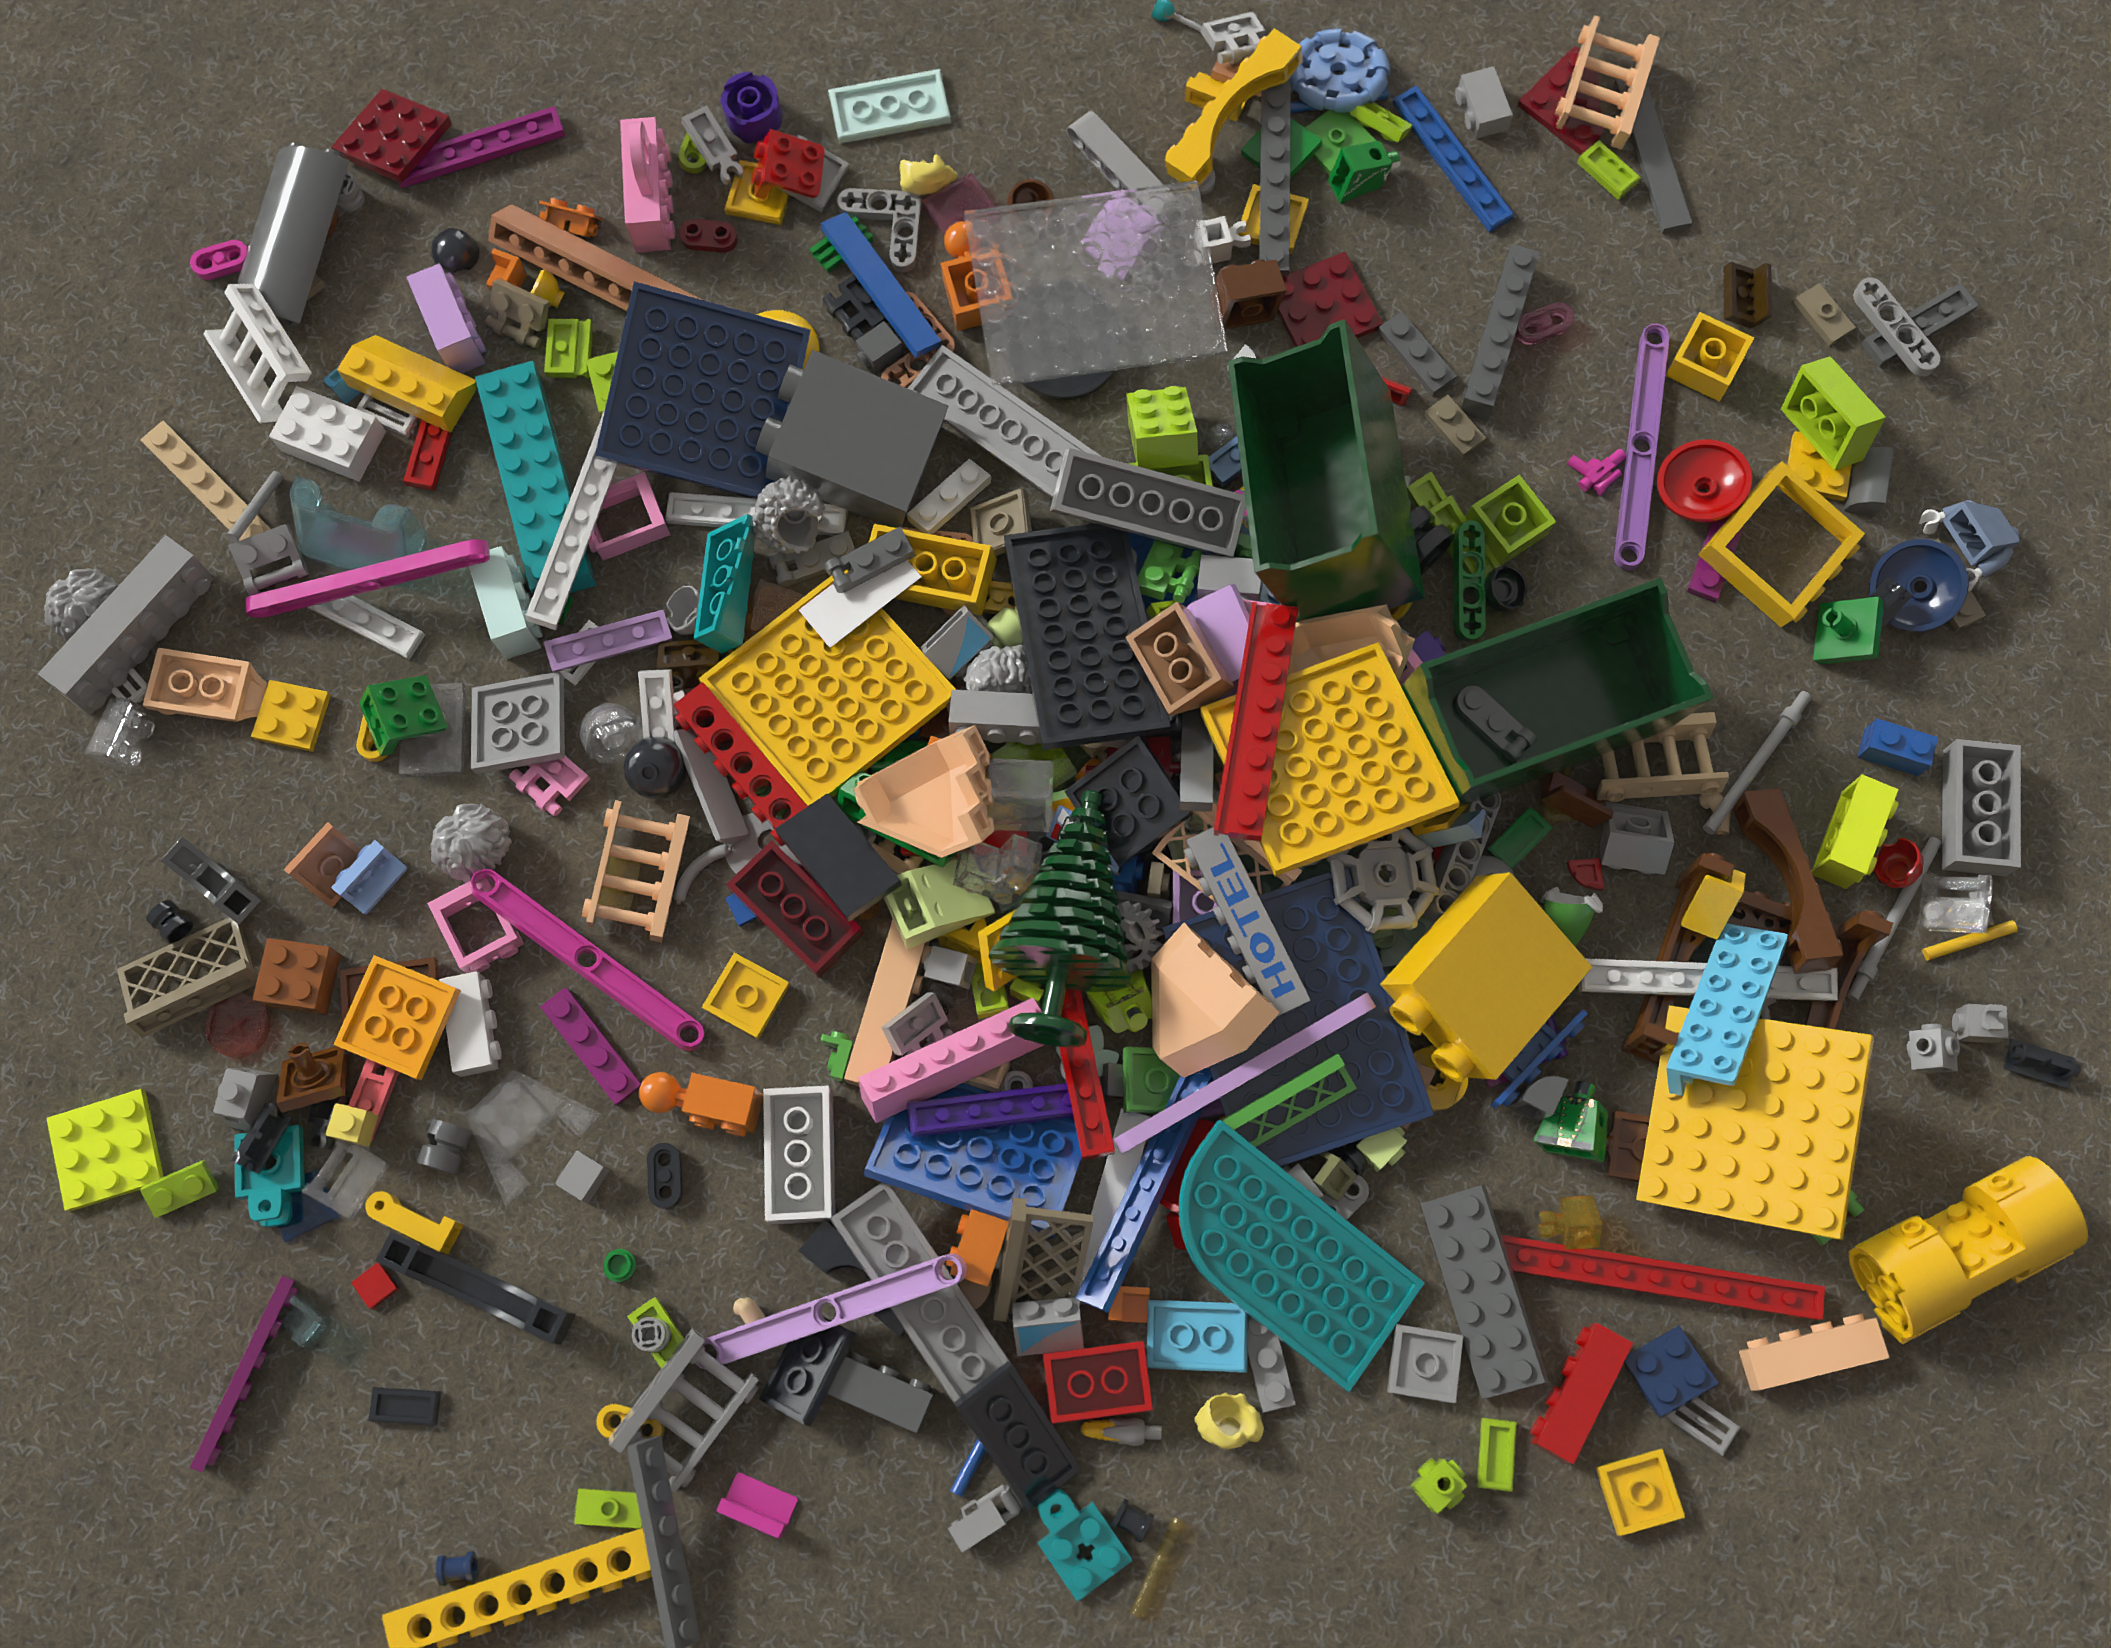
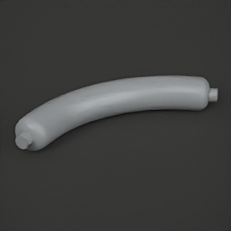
[673,844,732,905]

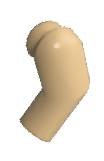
[1699,793,1731,835]
[733,1297,765,1324]

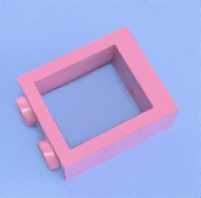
[588,472,670,561]
[428,878,524,973]

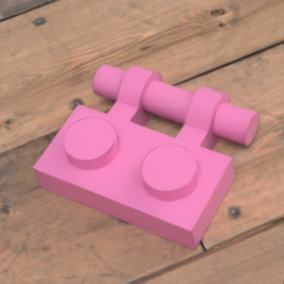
[509,756,590,817]

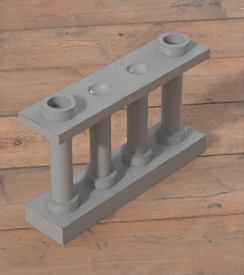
[609,1328,758,1493]

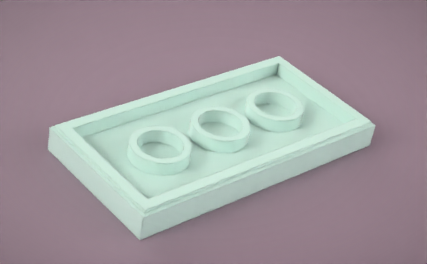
[829,69,951,144]

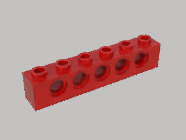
[673,682,807,847]

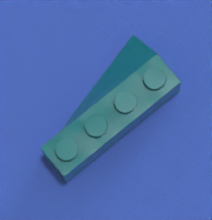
[694,514,755,653]

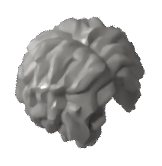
[752,475,825,554]
[44,568,119,641]
[964,645,1032,694]
[430,803,512,883]

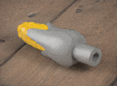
[1081,1418,1162,1446]

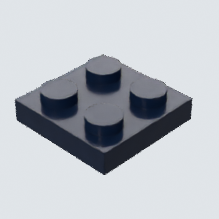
[1623,1326,1719,1419]

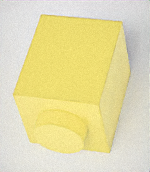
[326,1103,379,1147]

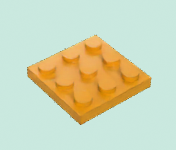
[333,955,461,1080]

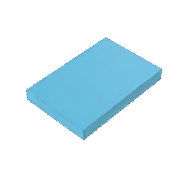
[1146,1300,1248,1372]

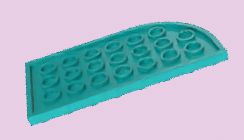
[1179,1120,1424,1392]

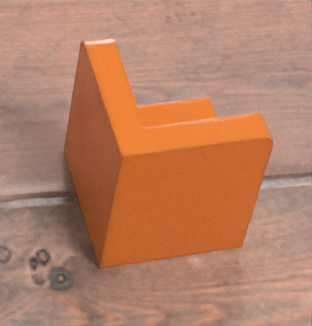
[486,248,527,290]
[1108,1286,1150,1323]

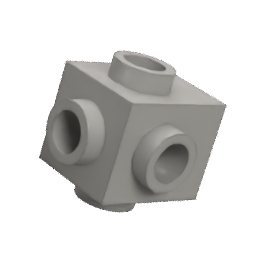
[1907,1024,1960,1074]

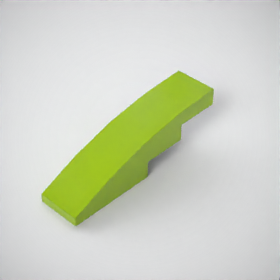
[1406,472,1501,578]

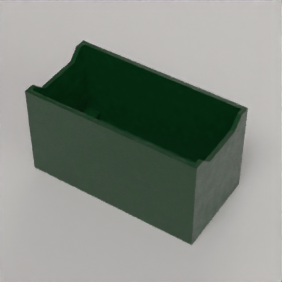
[1228,319,1425,622]
[1401,578,1714,807]

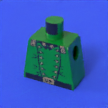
[1534,1081,1608,1162]

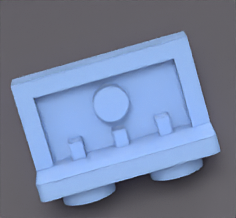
[331,840,408,914]

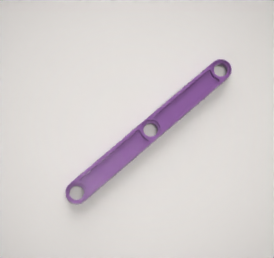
[1614,323,1669,571]

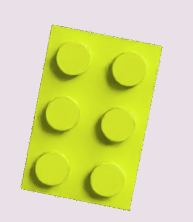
[1811,774,1899,889]

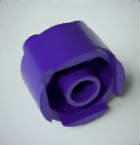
[720,72,782,143]

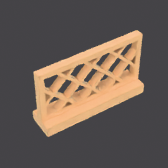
[1152,803,1302,902]

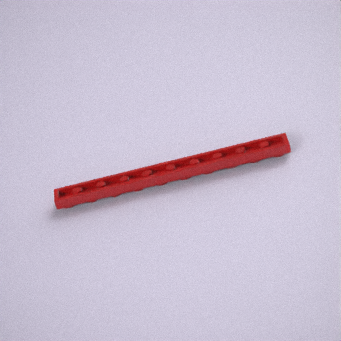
[1501,1235,1825,1320]

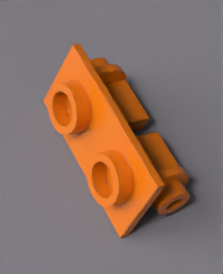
[539,198,603,238]

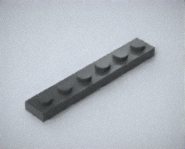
[627,1436,700,1648]

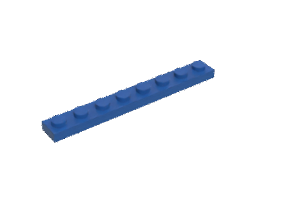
[1076,1068,1213,1313]

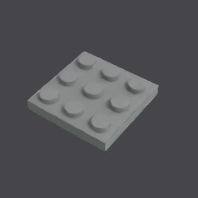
[471,671,565,774]

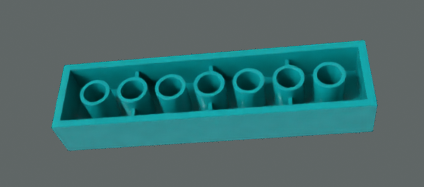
[475,361,597,595]

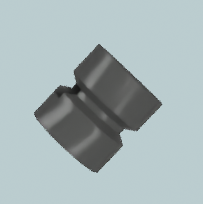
[417,1119,473,1175]

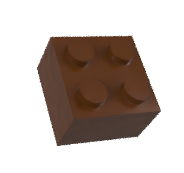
[1209,259,1286,331]

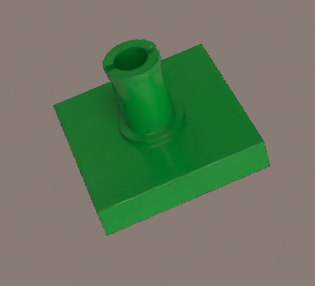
[1813,596,1884,664]

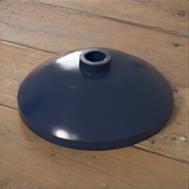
[1870,539,1969,632]

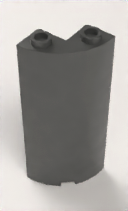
[229,143,350,329]

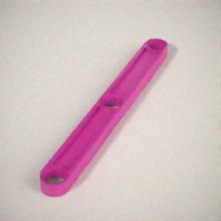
[245,539,490,618]
[471,869,704,1051]

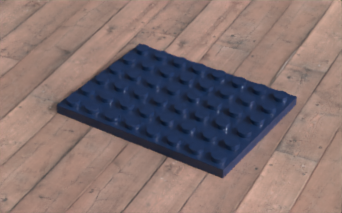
[1162,867,1434,1166]

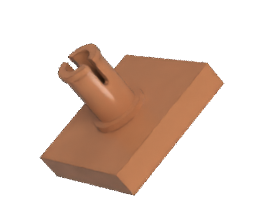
[284,822,361,908]

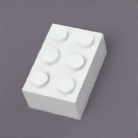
[269,386,386,482]

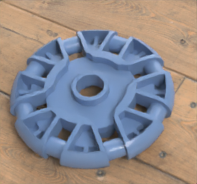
[1291,29,1390,113]

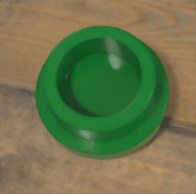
[603,1249,637,1282]

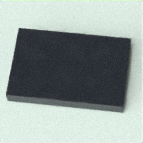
[759,1316,856,1427]

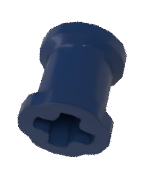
[436,1551,478,1587]

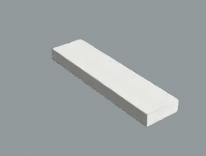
[307,596,425,660]

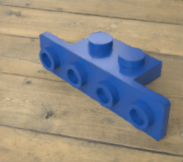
[1490,1009,1588,1109]

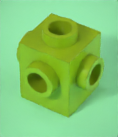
[1410,1458,1467,1514]

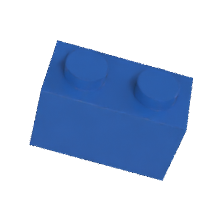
[1857,718,1938,776]

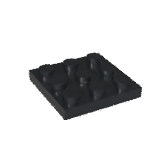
[1064,736,1194,869]

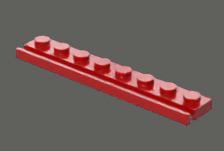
[1214,602,1298,842]

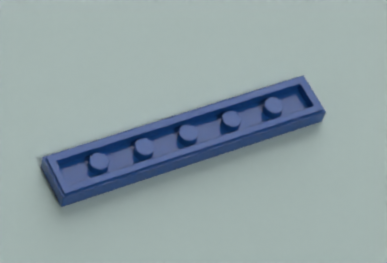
[1392,86,1515,233]
[821,212,941,358]

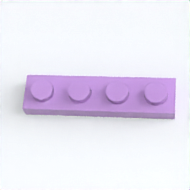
[544,610,672,673]

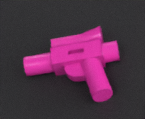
[1567,449,1626,496]

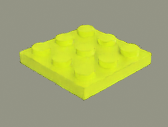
[46,1089,164,1212]

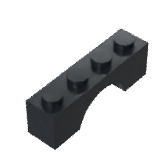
[798,1220,906,1338]

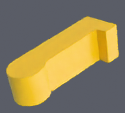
[365,1191,464,1254]

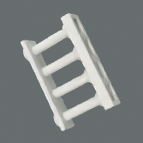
[204,284,311,423]

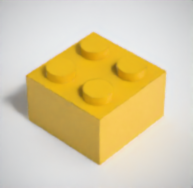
[1665,312,1754,402]

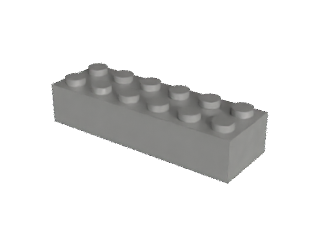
[1050,448,1246,557]
[38,535,214,716]

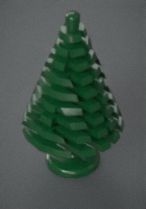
[989,790,1131,1048]

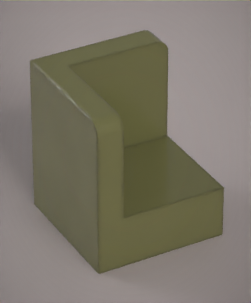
[1312,1151,1357,1202]

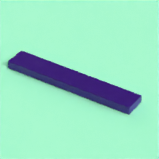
[906,1083,1073,1138]

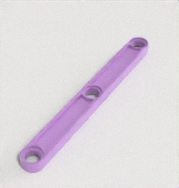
[1114,992,1376,1153]
[695,1254,967,1369]

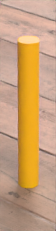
[1922,920,2018,961]

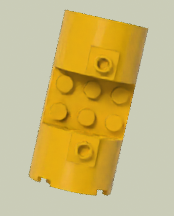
[1849,1156,2088,1344]

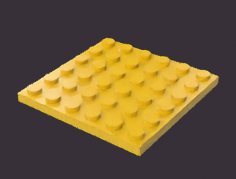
[699,570,956,807]
[1200,642,1460,876]
[1636,1006,1874,1240]

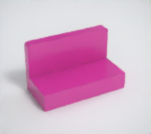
[717,1473,798,1538]

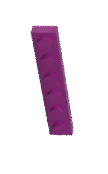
[398,106,565,188]
[189,1274,297,1473]

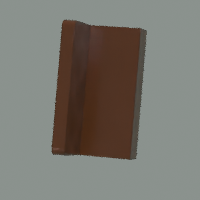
[1540,771,1614,827]

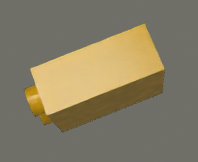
[1380,873,1592,1082]

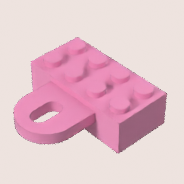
[620,117,675,253]

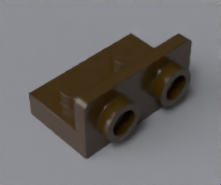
[657,640,721,689]

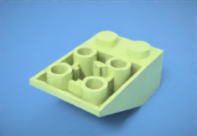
[884,856,995,950]

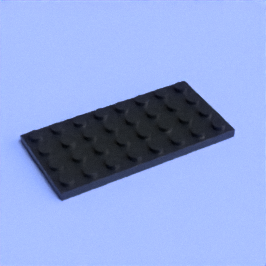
[1004,523,1170,750]

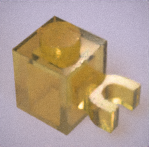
[1538,1195,1602,1250]

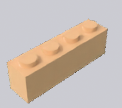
[1739,1313,1889,1391]

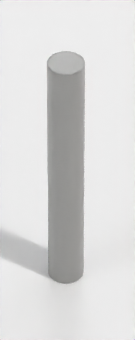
[227,471,283,542]

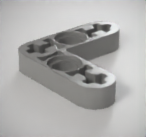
[837,188,921,273]

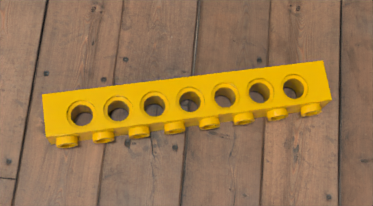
[382,1528,652,1648]

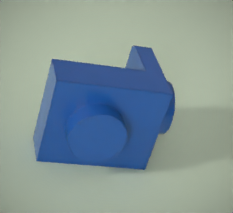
[1112,854,1147,894]

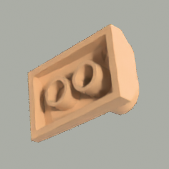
[143,648,268,722]

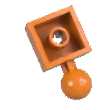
[941,222,1013,331]
[639,1072,764,1137]

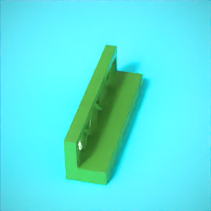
[1222,1054,1356,1147]

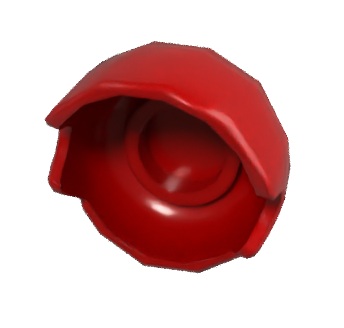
[1873,838,1924,888]

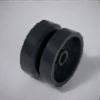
[1411,505,1455,576]

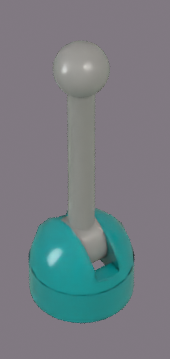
[1151,0,1202,32]

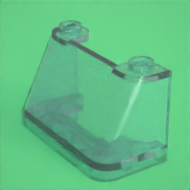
[289,476,430,587]

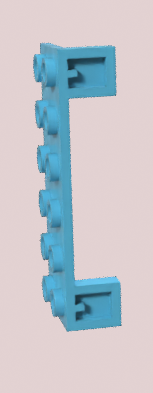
[1666,923,1788,1096]

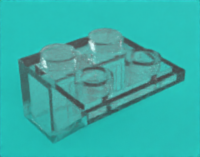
[84,698,155,774]
[987,758,1053,832]

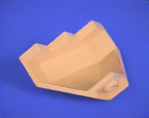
[1288,604,1415,681]
[853,725,994,858]
[1151,923,1280,1078]

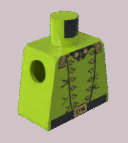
[1085,968,1152,1033]

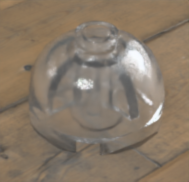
[579,702,643,765]

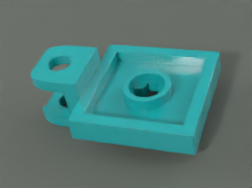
[234,1125,305,1228]
[1037,1488,1133,1602]

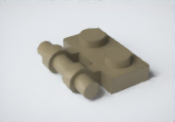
[485,278,550,349]

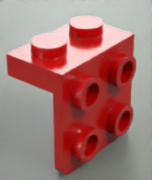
[751,129,825,200]

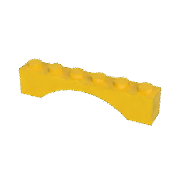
[1165,28,1303,192]

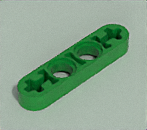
[1453,520,1486,641]

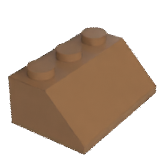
[1126,601,1234,715]

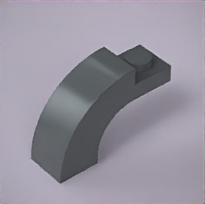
[160,836,261,924]

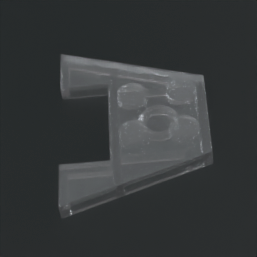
[466,1070,604,1208]

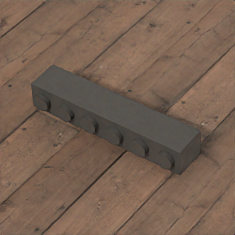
[1460,244,1540,421]

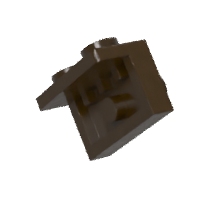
[1723,262,1773,328]

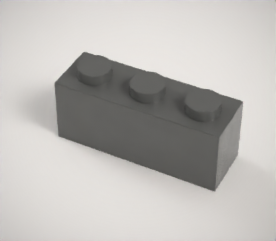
[827,1352,935,1433]

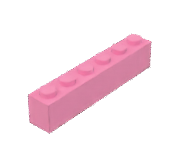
[858,998,1044,1123]

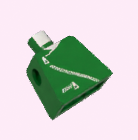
[1328,141,1401,204]

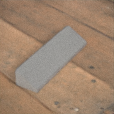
[673,729,749,845]

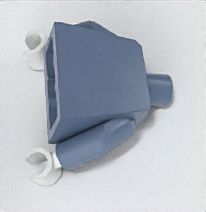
[1919,500,2020,592]

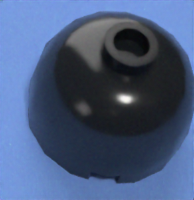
[623,736,687,799]

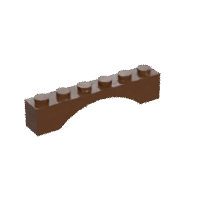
[1733,788,1843,974]

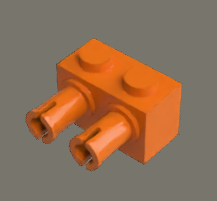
[946,1209,1009,1287]

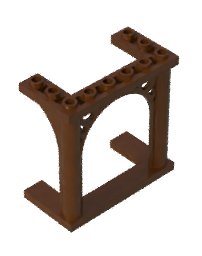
[1621,853,1893,1065]

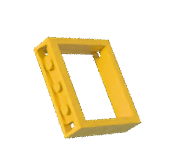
[1698,461,1865,627]

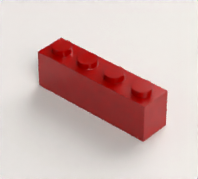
[1530,1323,1633,1464]

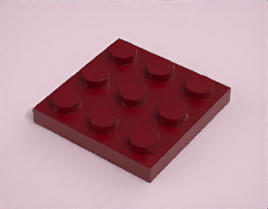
[331,89,452,183]
[1277,252,1383,347]

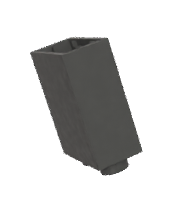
[755,350,949,528]

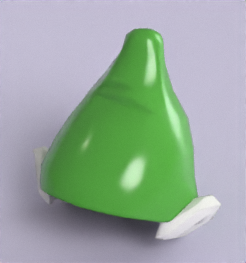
[1540,887,1603,946]

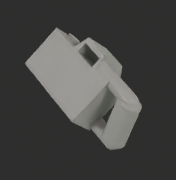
[948,1485,1021,1552]

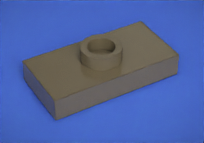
[1793,283,1856,347]

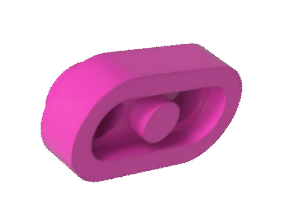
[190,240,248,280]

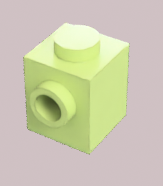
[1356,1127,1407,1172]

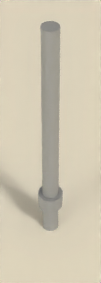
[1703,691,1812,835]
[1846,837,1942,1001]

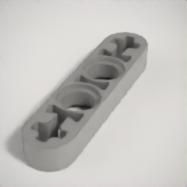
[1853,278,1940,376]

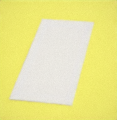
[799,560,921,648]

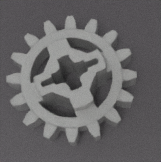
[1117,901,1164,972]

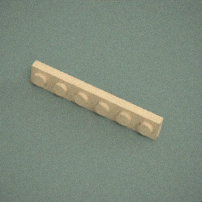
[140,421,270,541]

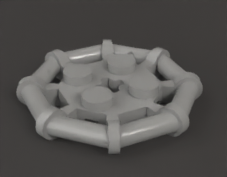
[1327,828,1440,933]

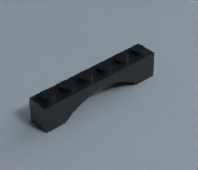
[375,1231,576,1345]

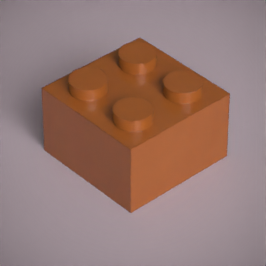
[253,938,341,1016]

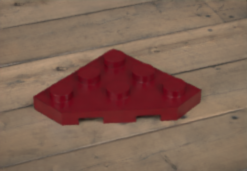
[1517,46,1603,156]

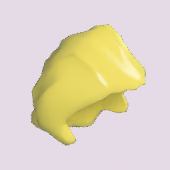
[900,154,958,196]
[1195,1393,1264,1450]

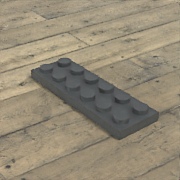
[1421,1185,1548,1399]

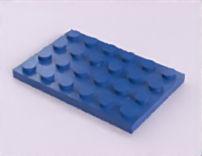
[864,1083,1082,1239]

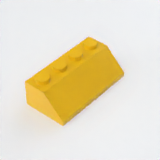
[337,335,478,433]

